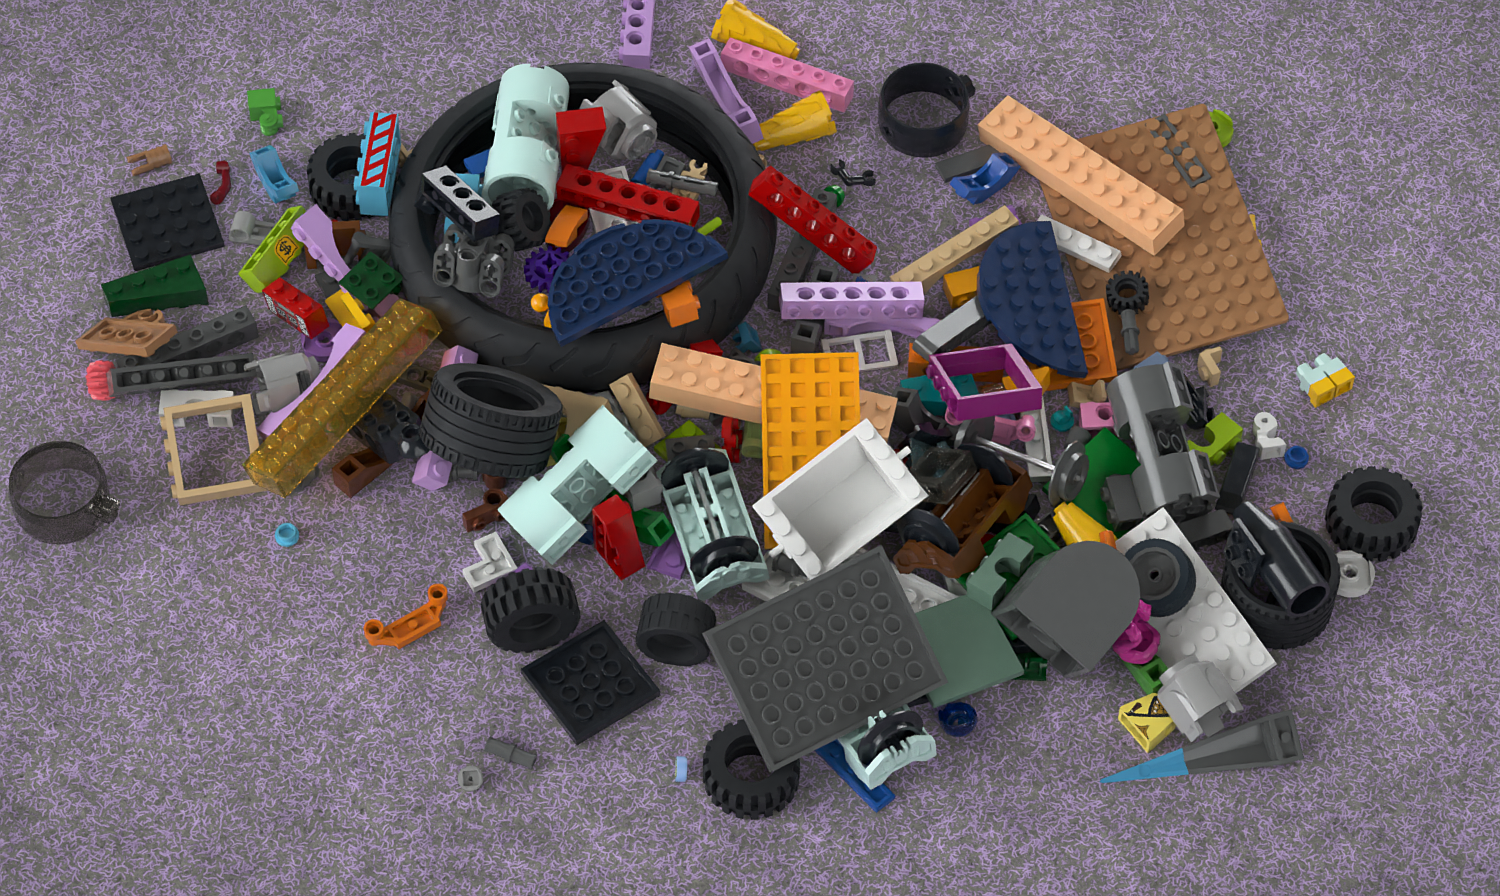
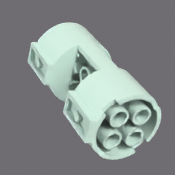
[481,64,569,210]
[498,405,658,565]

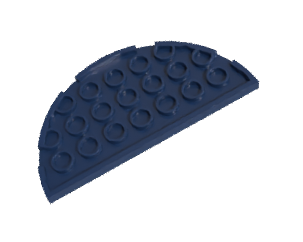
[548,219,728,347]
[977,221,1088,378]

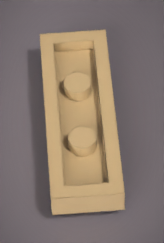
[609,372,666,447]

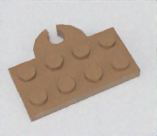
[75,309,178,357]

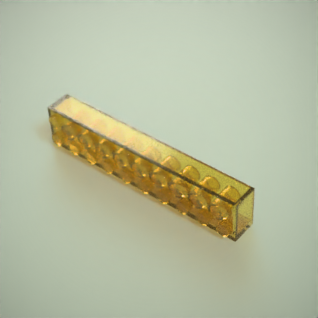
[242,298,443,498]

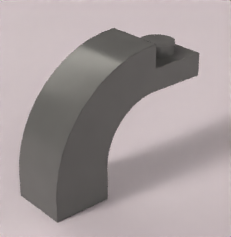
[891,387,962,450]

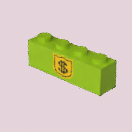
[238,205,307,293]

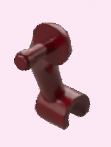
[210,160,231,205]

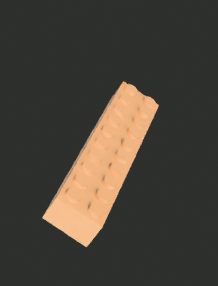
[978,95,1185,256]
[649,343,898,443]

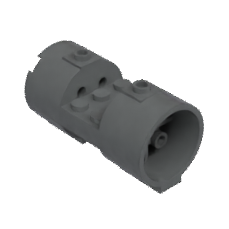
[1106,362,1220,524]

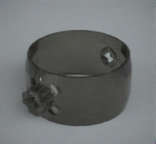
[8,441,120,545]

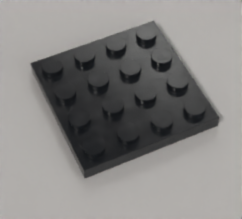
[110,173,225,272]
[521,620,661,746]

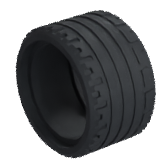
[1220,521,1341,650]

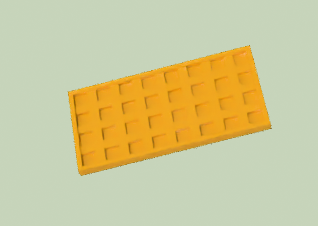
[760,352,863,550]

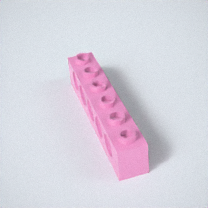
[721,38,854,112]

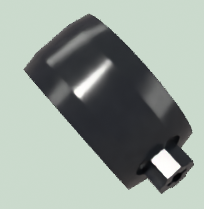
[878,62,976,158]

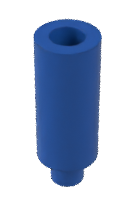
[630,149,664,185]

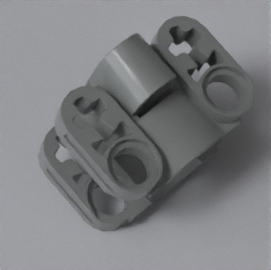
[433,224,514,297]

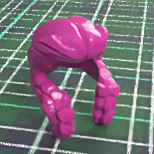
[1112,600,1161,664]

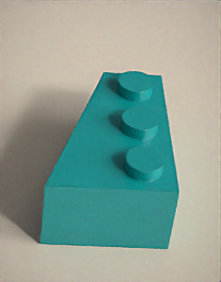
[900,374,979,416]

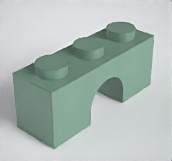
[966,533,1034,611]

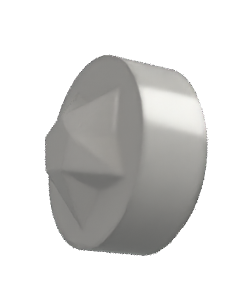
[458,766,483,792]

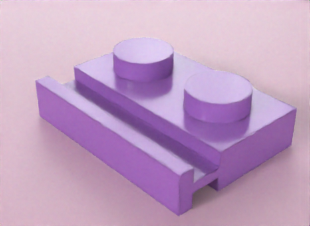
[647,531,687,580]

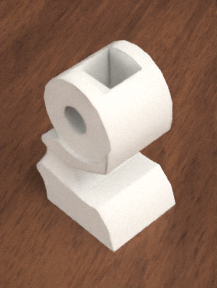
[1252,412,1286,460]

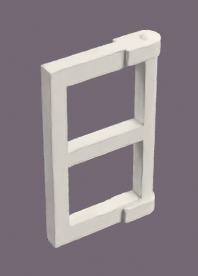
[820,329,898,372]

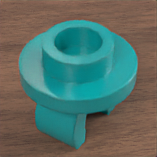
[1050,406,1074,432]

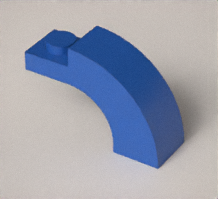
[950,153,1021,205]

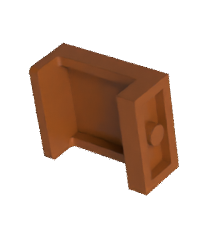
[304,220,366,269]

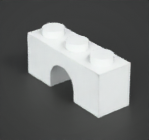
[158,389,235,427]

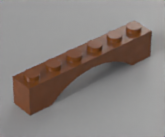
[332,389,430,498]

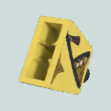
[1118,693,1176,753]

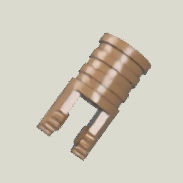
[126,144,172,176]

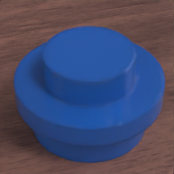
[1284,446,1309,469]

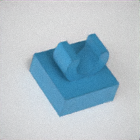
[732,321,762,353]

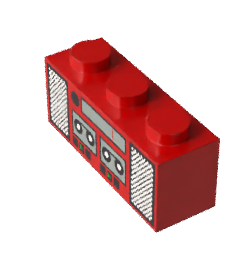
[262,277,329,340]

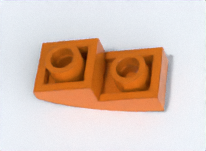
[545,205,588,247]

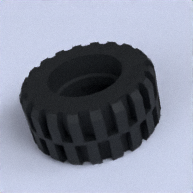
[307,133,397,221]
[1325,466,1423,562]
[481,567,581,653]
[703,719,800,820]

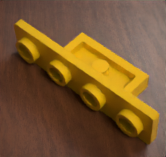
[325,290,389,366]

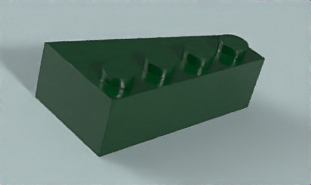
[101,254,209,317]

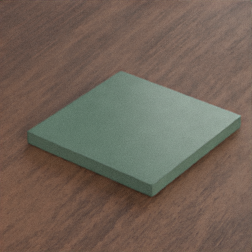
[915,594,1024,708]

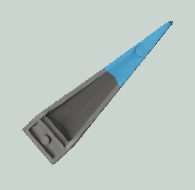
[1099,709,1304,783]

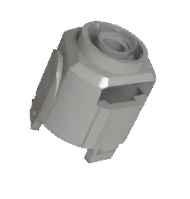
[579,80,657,160]
[244,352,320,417]
[1157,655,1244,742]

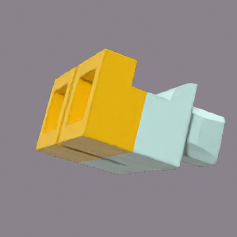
[1296,353,1355,408]

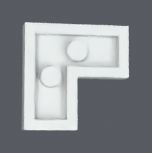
[462,532,517,593]

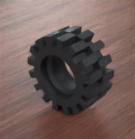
[1106,270,1149,315]

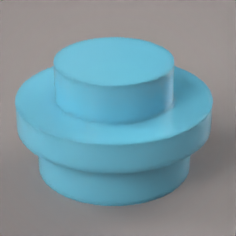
[275,523,299,547]

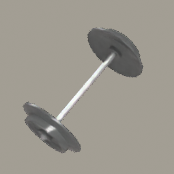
[954,416,1089,508]

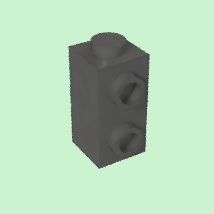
[1100,474,1143,532]

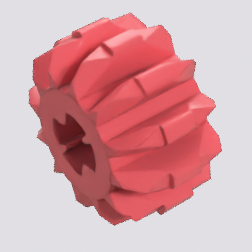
[85,360,116,401]

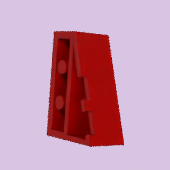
[556,106,607,174]
[592,494,646,581]

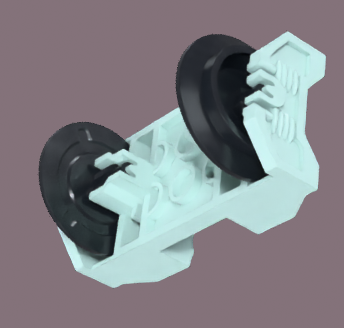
[838,704,937,790]

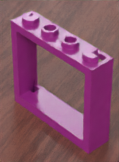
[926,343,1042,421]

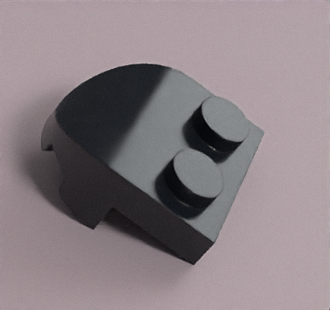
[1184,373,1215,430]

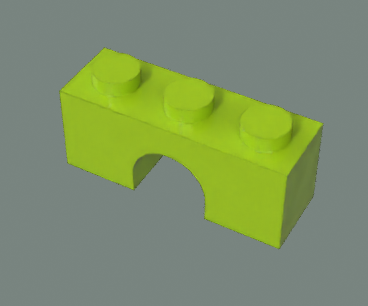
[1187,412,1243,466]

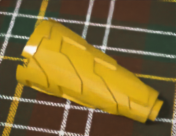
[711,0,800,60]
[753,90,837,151]

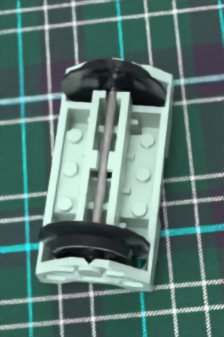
[656,448,770,601]

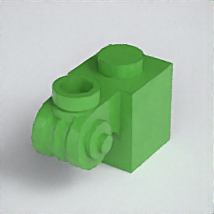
[247,88,283,136]

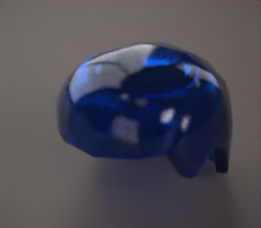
[938,702,978,738]

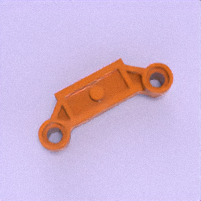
[363,583,448,650]

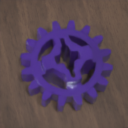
[524,246,569,294]

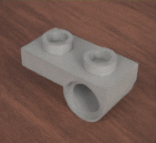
[229,211,276,245]

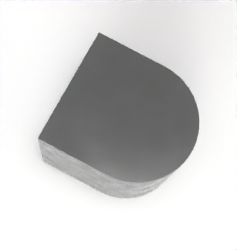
[991,541,1140,679]

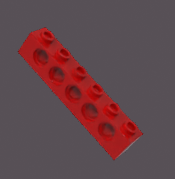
[556,164,700,227]
[748,165,877,274]

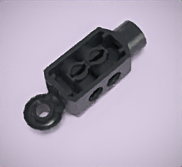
[332,380,430,464]

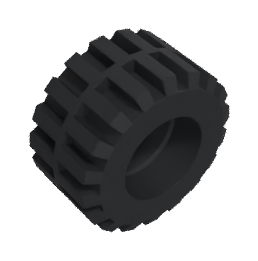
[492,188,551,252]

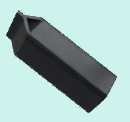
[1215,442,1260,515]

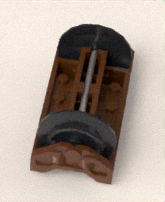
[893,443,1033,579]

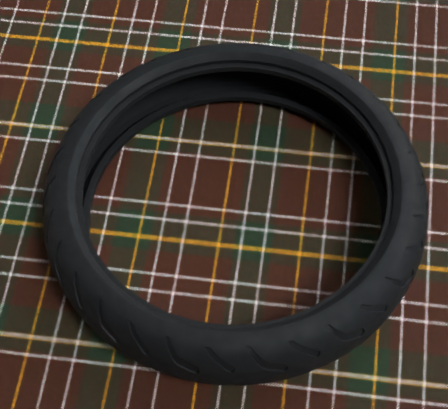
[388,62,777,393]

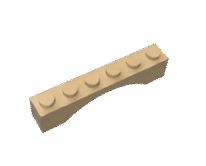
[890,205,1019,295]

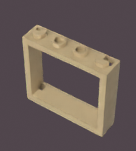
[160,393,267,505]

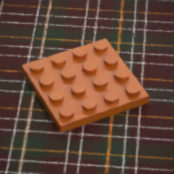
[1021,298,1118,391]

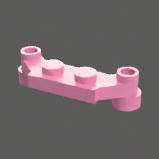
[945,407,1036,445]

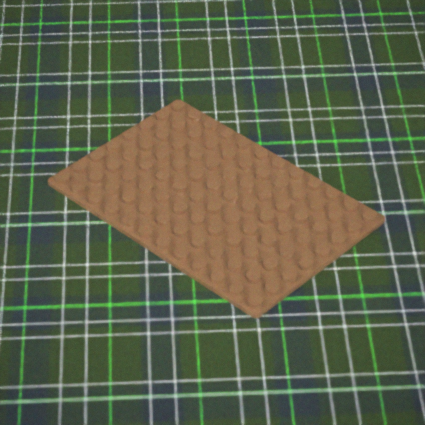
[1038,104,1289,371]

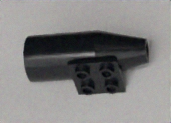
[1223,501,1330,618]

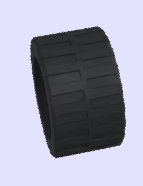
[635,592,716,666]

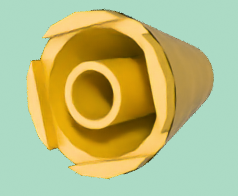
[1052,501,1118,546]

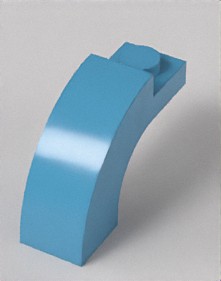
[249,145,299,204]

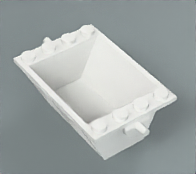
[752,418,928,580]

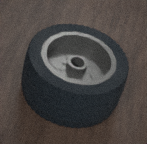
[1124,538,1196,617]

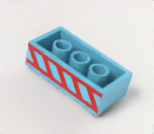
[354,112,401,216]

